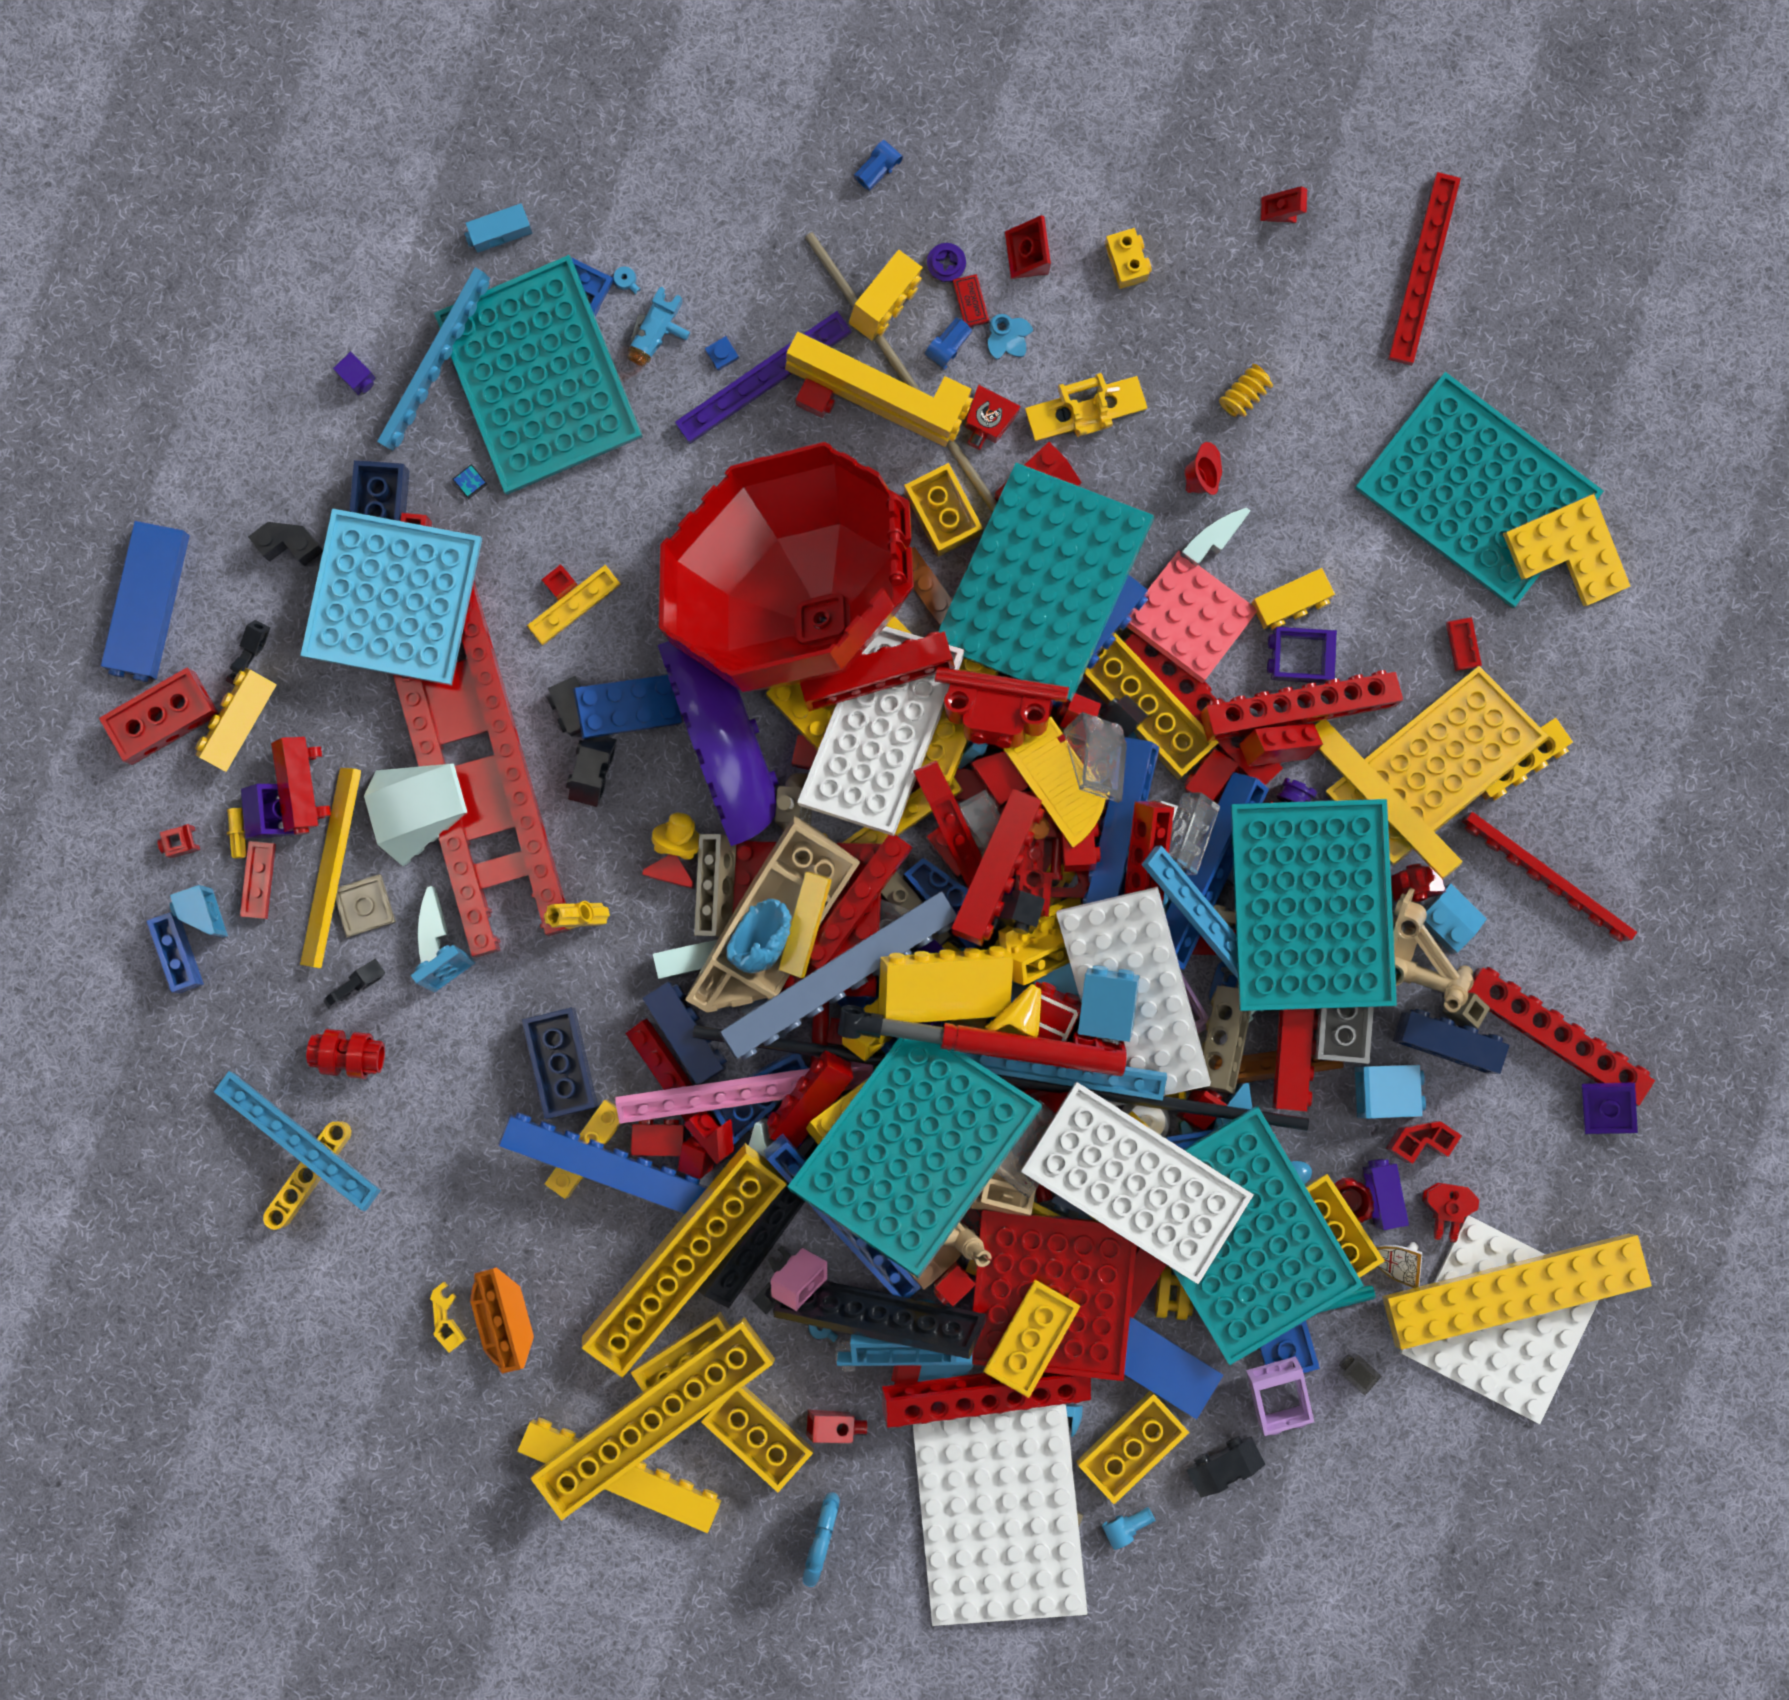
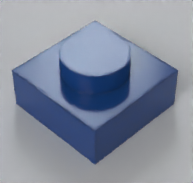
[705,336,739,371]

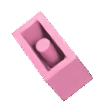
[770,1248,827,1311]

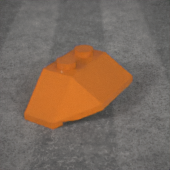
[470,1267,534,1374]

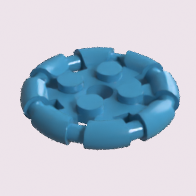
[802,1492,840,1587]

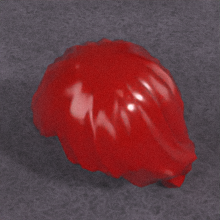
[1334,1178,1374,1223]

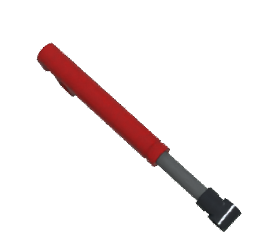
[838,1005,1127,1077]

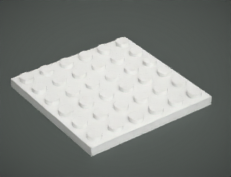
[1400,1216,1599,1424]

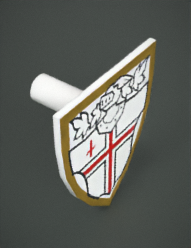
[1375,1242,1422,1288]

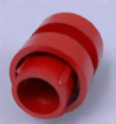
[306,1029,385,1079]

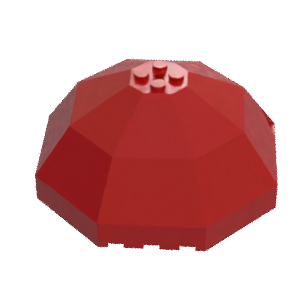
[659,442,914,692]

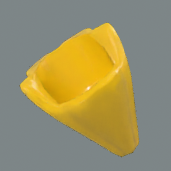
[985,984,1041,1037]

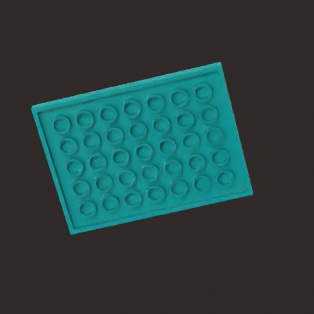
[434,255,643,495]
[1354,372,1604,608]
[938,463,1154,702]
[1231,799,1397,1011]
[787,1038,1042,1279]
[1171,1106,1364,1365]

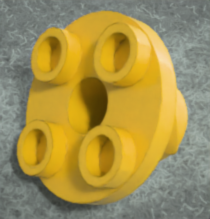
[651,812,699,860]

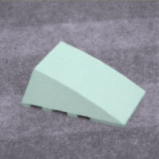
[364,764,467,866]

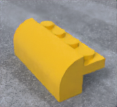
[998,898,1081,986]

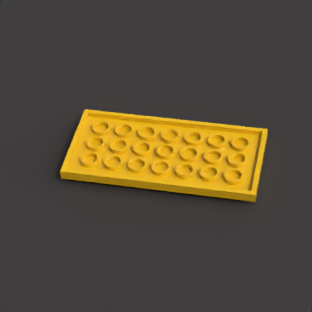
[1326,666,1549,866]

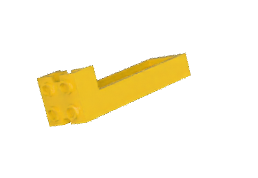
[785,331,973,447]

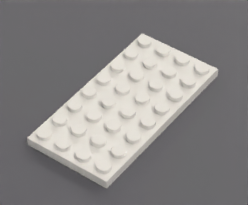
[797,626,964,836]
[1056,887,1211,1106]
[1020,1082,1253,1284]

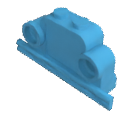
[837,1299,972,1366]

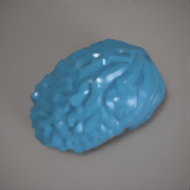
[726,899,792,973]

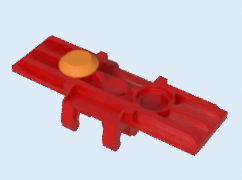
[1015,791,1063,917]

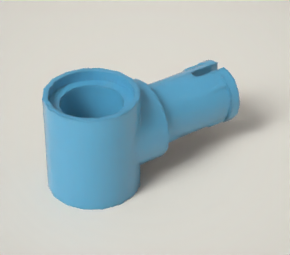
[1102,1507,1156,1550]

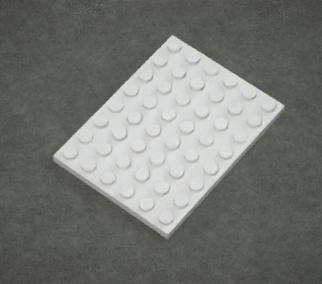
[913,1404,1088,1626]

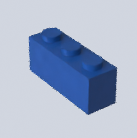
[147,912,204,994]

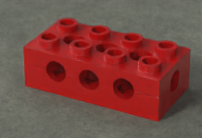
[99,667,219,765]

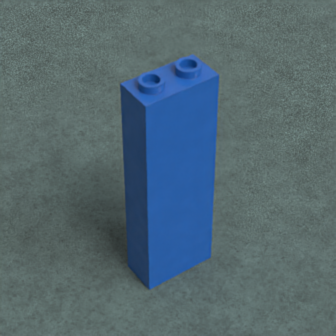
[101,521,190,682]
[1124,1317,1223,1420]

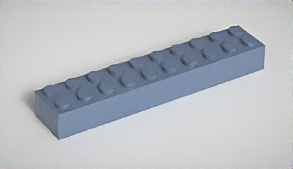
[718,891,957,1060]

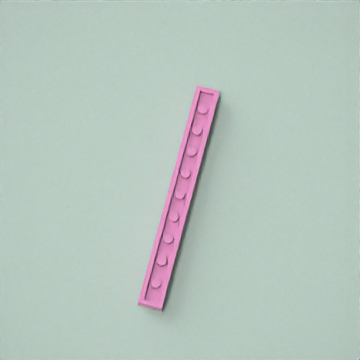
[615,1062,873,1124]

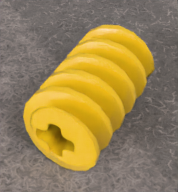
[1219,363,1273,417]

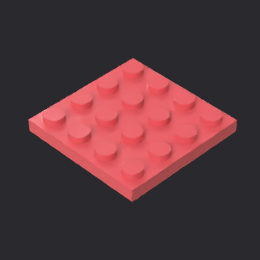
[1127,551,1257,684]

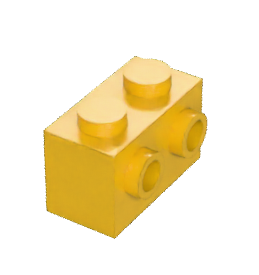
[1105,228,1152,289]

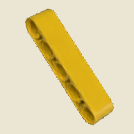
[263,1121,351,1230]

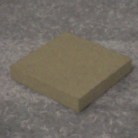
[335,874,396,938]

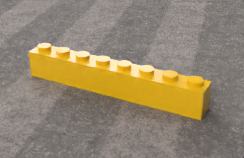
[517,1418,722,1533]

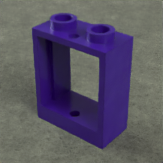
[1267,627,1337,683]
[1362,1159,1409,1230]

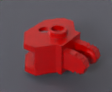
[1391,864,1446,902]
[1422,1182,1480,1243]

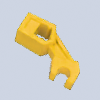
[430,1282,466,1353]

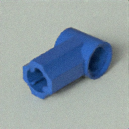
[854,140,903,191]
[925,318,972,369]

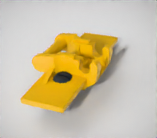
[1025,373,1148,442]

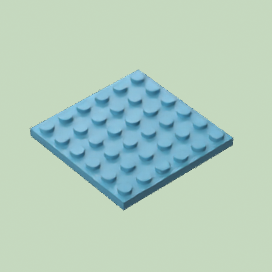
[300,508,482,686]

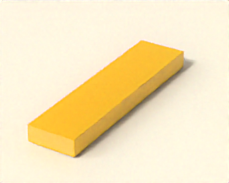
[527,565,621,646]
[779,872,832,978]

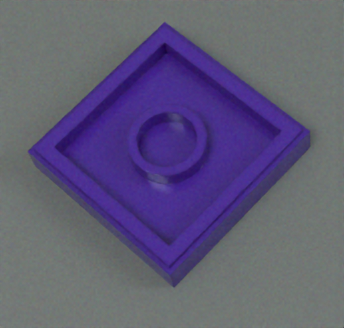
[1582,1083,1638,1134]

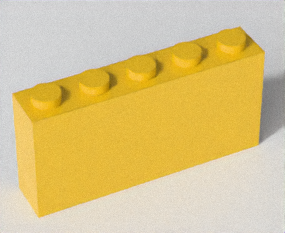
[878,946,1013,1023]

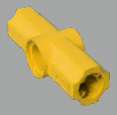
[544,901,610,929]

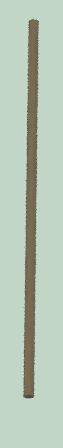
[805,232,997,513]

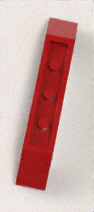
[913,760,982,890]

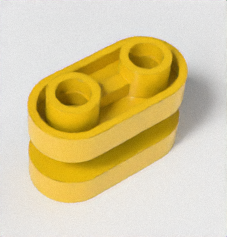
[1155,1266,1194,1320]

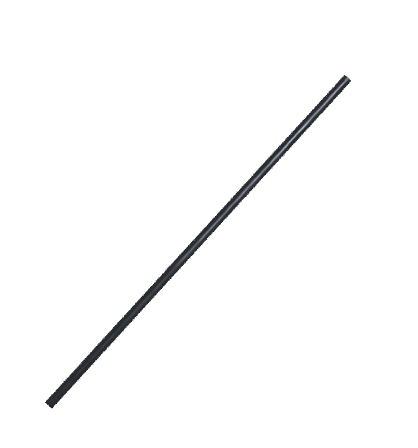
[693,1025,1309,1131]

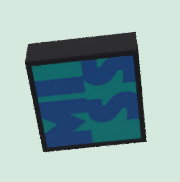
[452,464,488,500]

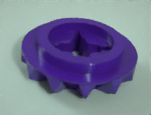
[927,243,966,283]

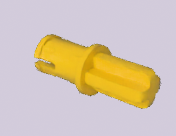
[227,808,247,859]

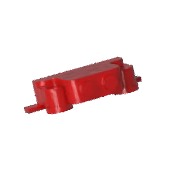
[935,667,1069,748]

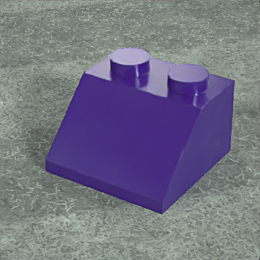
[241,784,294,839]

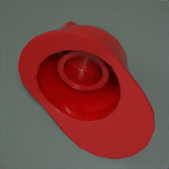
[1184,442,1222,495]

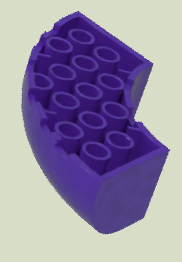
[658,641,779,846]

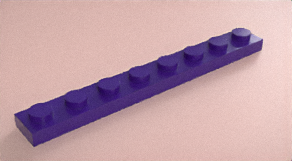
[675,311,851,444]

